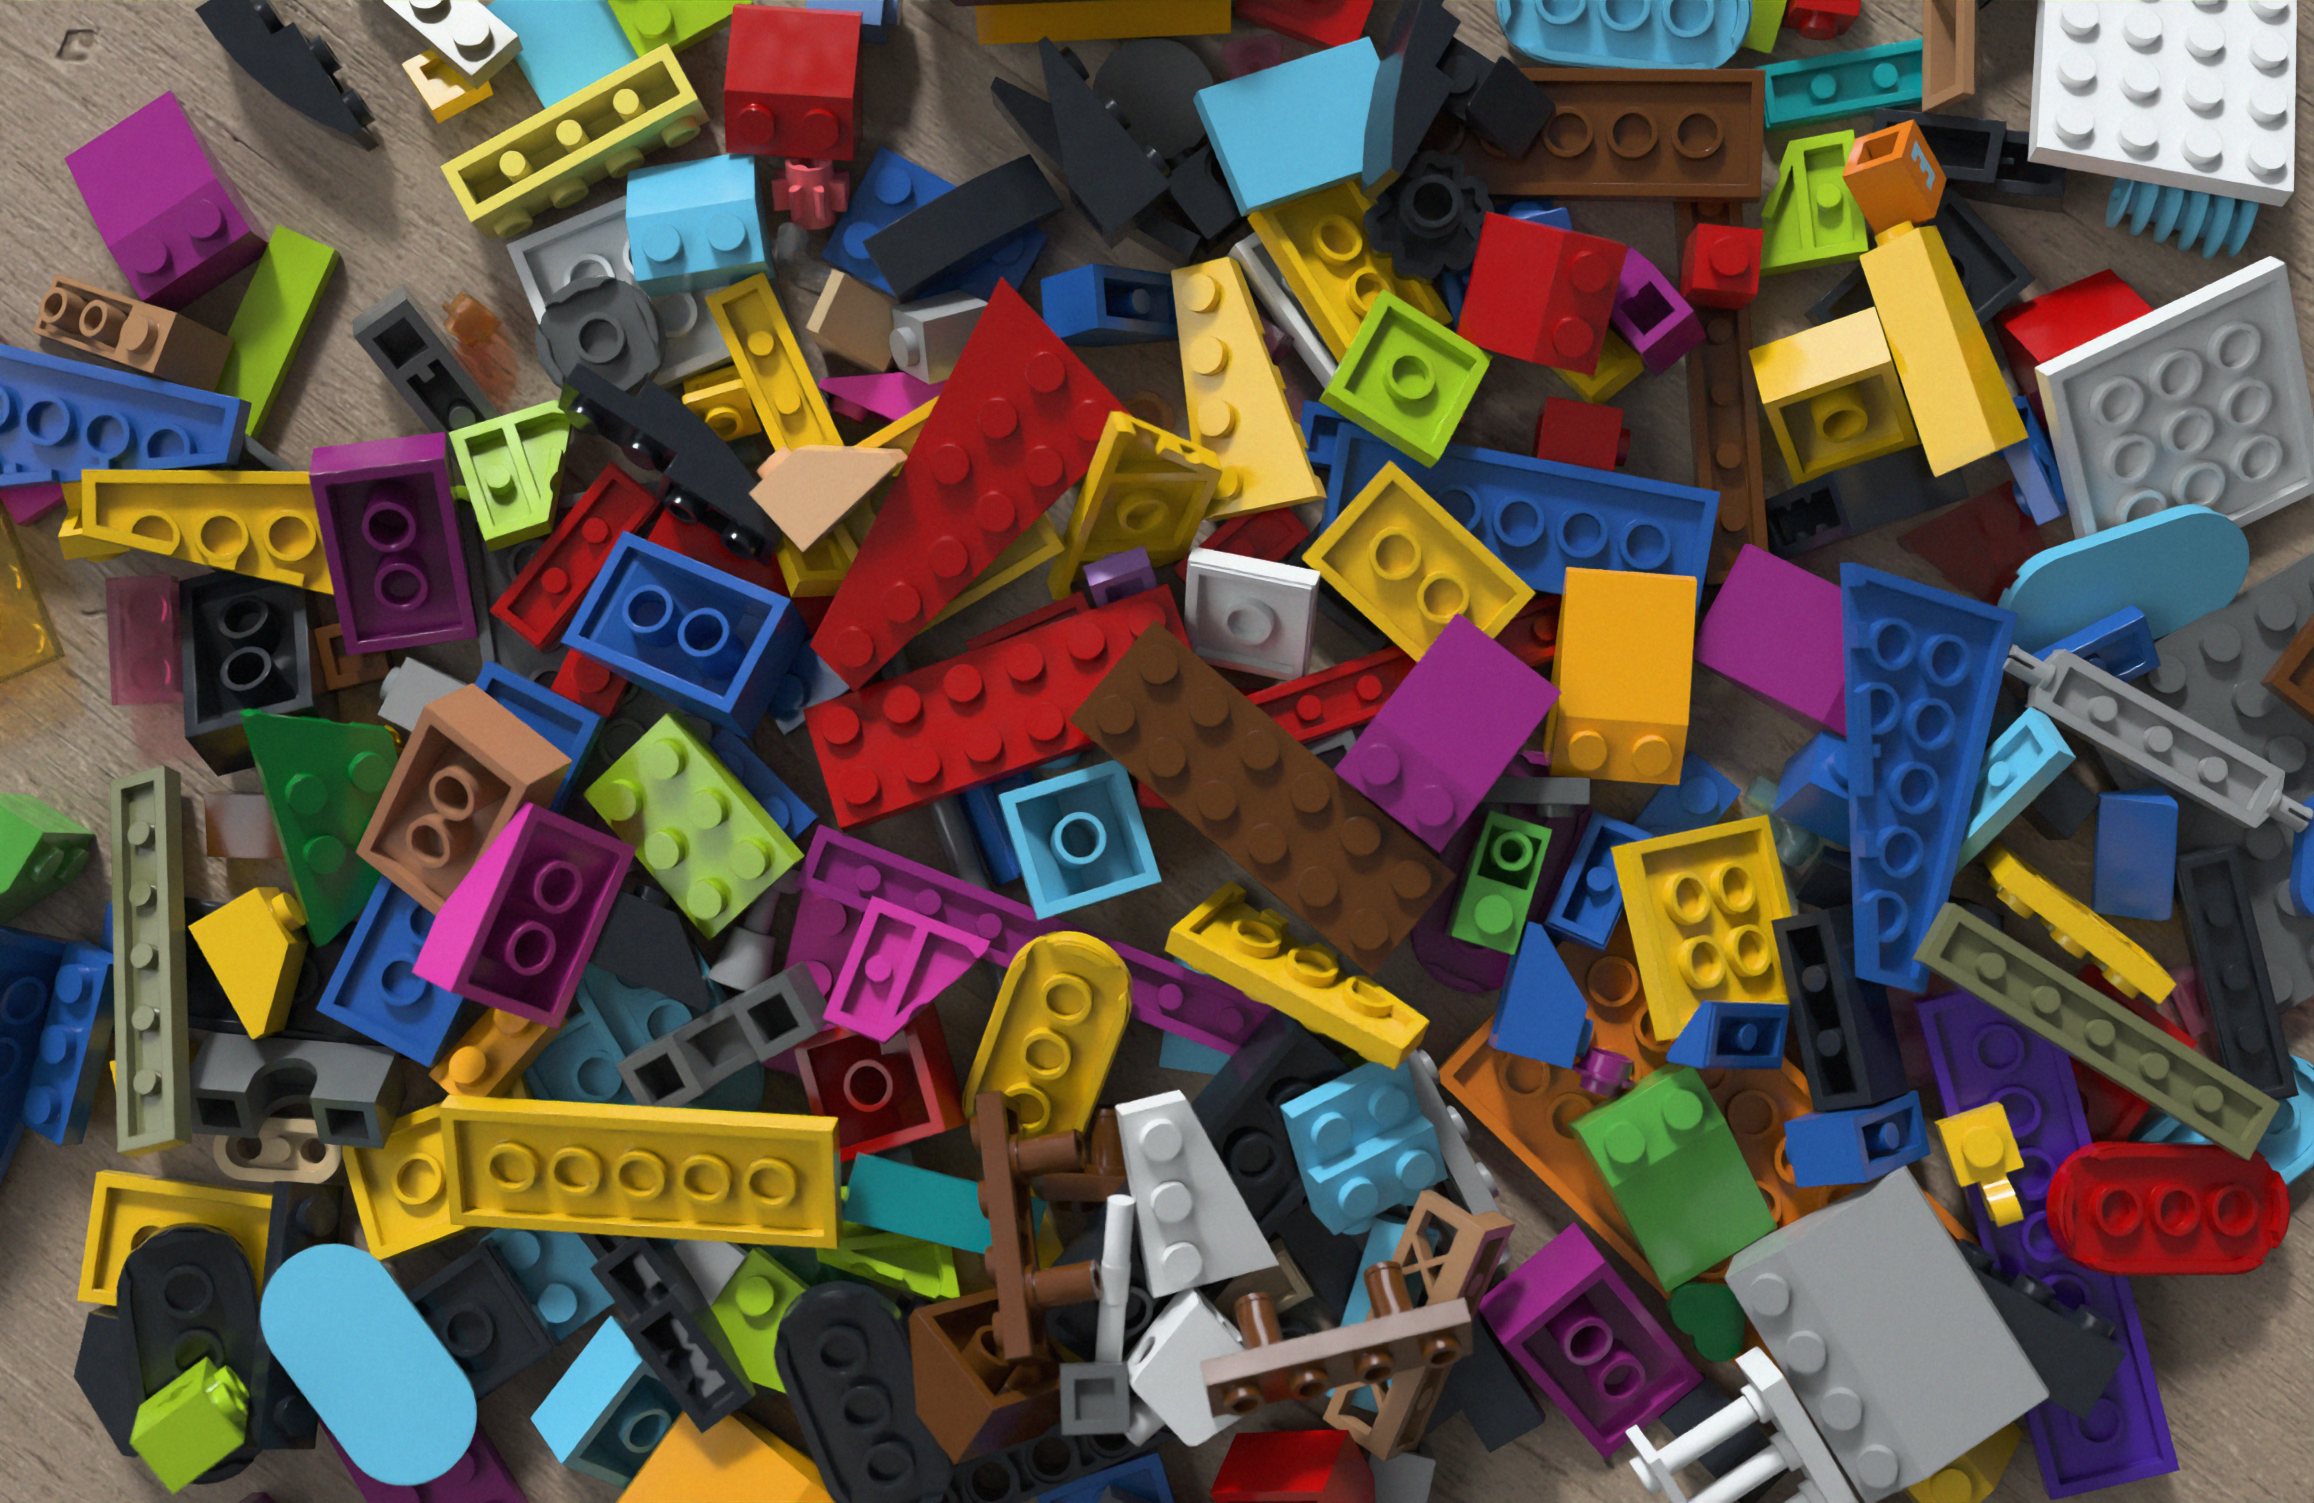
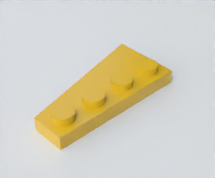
[1171,257,1327,522]
[81,469,334,596]
[1165,880,1429,1070]

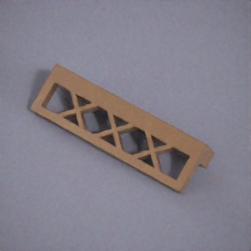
[1323,1189,1516,1462]

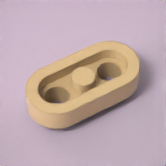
[213,1115,345,1184]

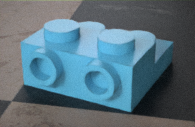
[1280,1059,1448,1235]

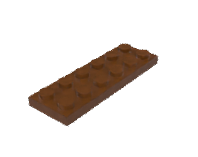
[1409,68,1766,203]
[1069,619,1456,976]

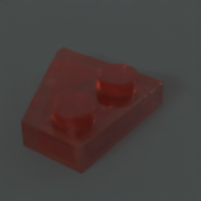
[1896,480,2047,607]

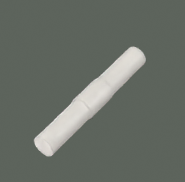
[1095,1195,1135,1362]

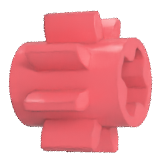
[771,157,850,230]

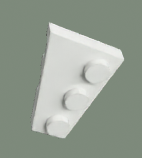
[1115,1090,1279,1298]

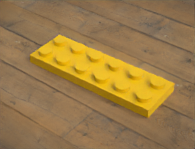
[439,1095,843,1249]

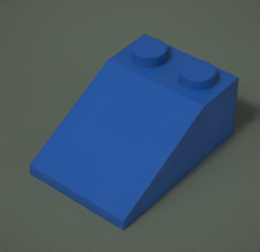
[561,531,809,740]

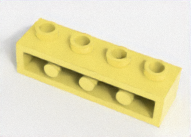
[440,43,710,240]

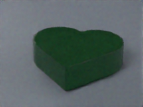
[1666,1281,1746,1362]

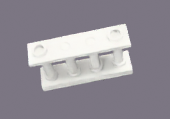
[1625,1346,1859,1503]

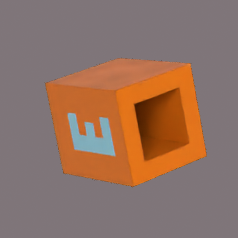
[1842,119,1947,235]

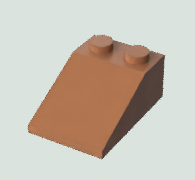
[355,683,573,916]

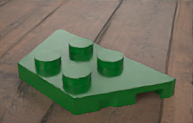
[239,709,399,947]

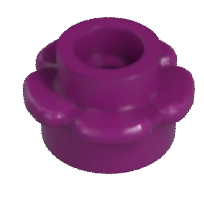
[1572,1046,1635,1098]

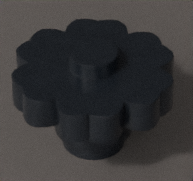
[1362,150,1494,285]

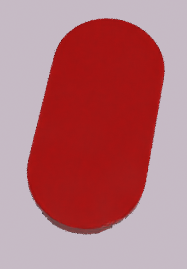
[2046,1141,2290,1276]

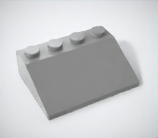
[1724,1165,2049,1503]

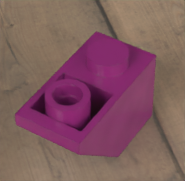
[1609,244,1707,378]

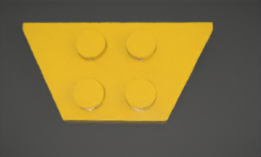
[1047,412,1223,600]

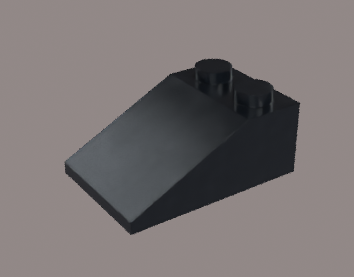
[179,570,340,777]

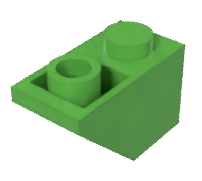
[1444,810,1552,955]

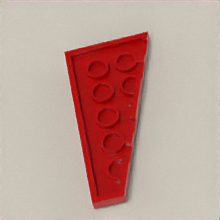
[809,277,1135,693]

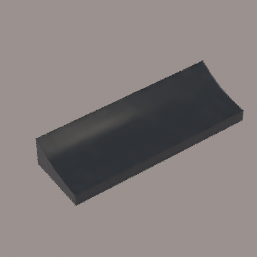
[1046,1008,1354,1397]

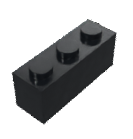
[1771,904,1909,1112]

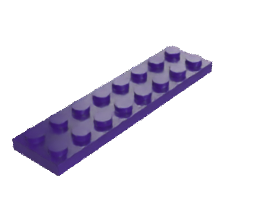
[1913,988,2180,1501]

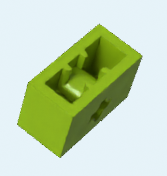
[130,1357,250,1495]

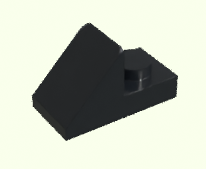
[1435,36,1556,162]

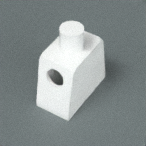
[1124,1287,1245,1447]

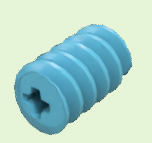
[2105,177,2259,260]

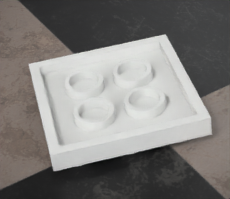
[506,195,733,398]

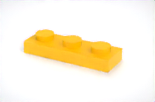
[705,271,845,452]

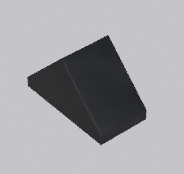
[1658,1371,1789,1503]

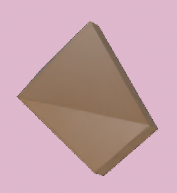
[1922,0,1984,114]

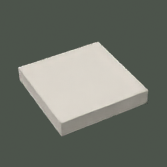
[1184,546,1320,681]

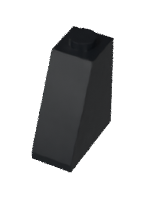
[1765,444,1969,560]

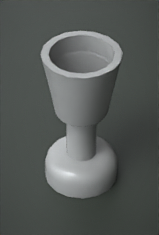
[707,868,802,991]

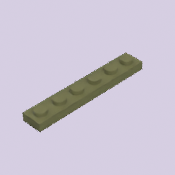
[110,765,192,1158]
[1912,903,2280,1161]

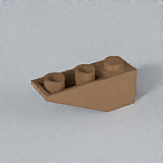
[32,274,234,393]

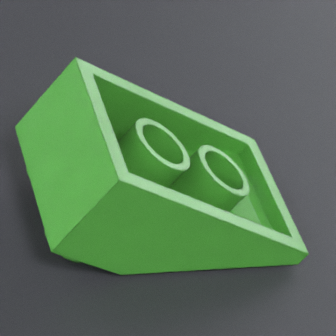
[0,793,95,925]
[1566,1062,1778,1293]

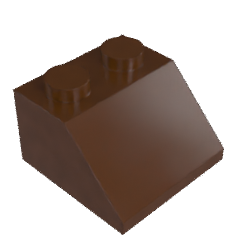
[909,1288,1066,1464]

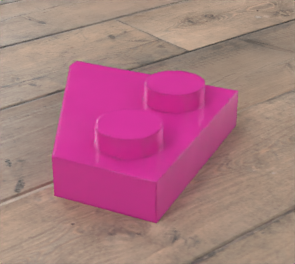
[822,896,990,1045]

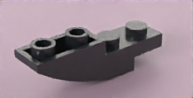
[195,0,379,152]
[558,363,783,567]

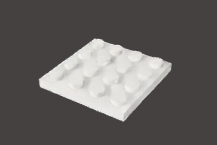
[2028,0,2297,207]
[2034,256,2314,540]

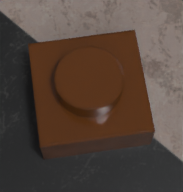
[313,623,395,693]

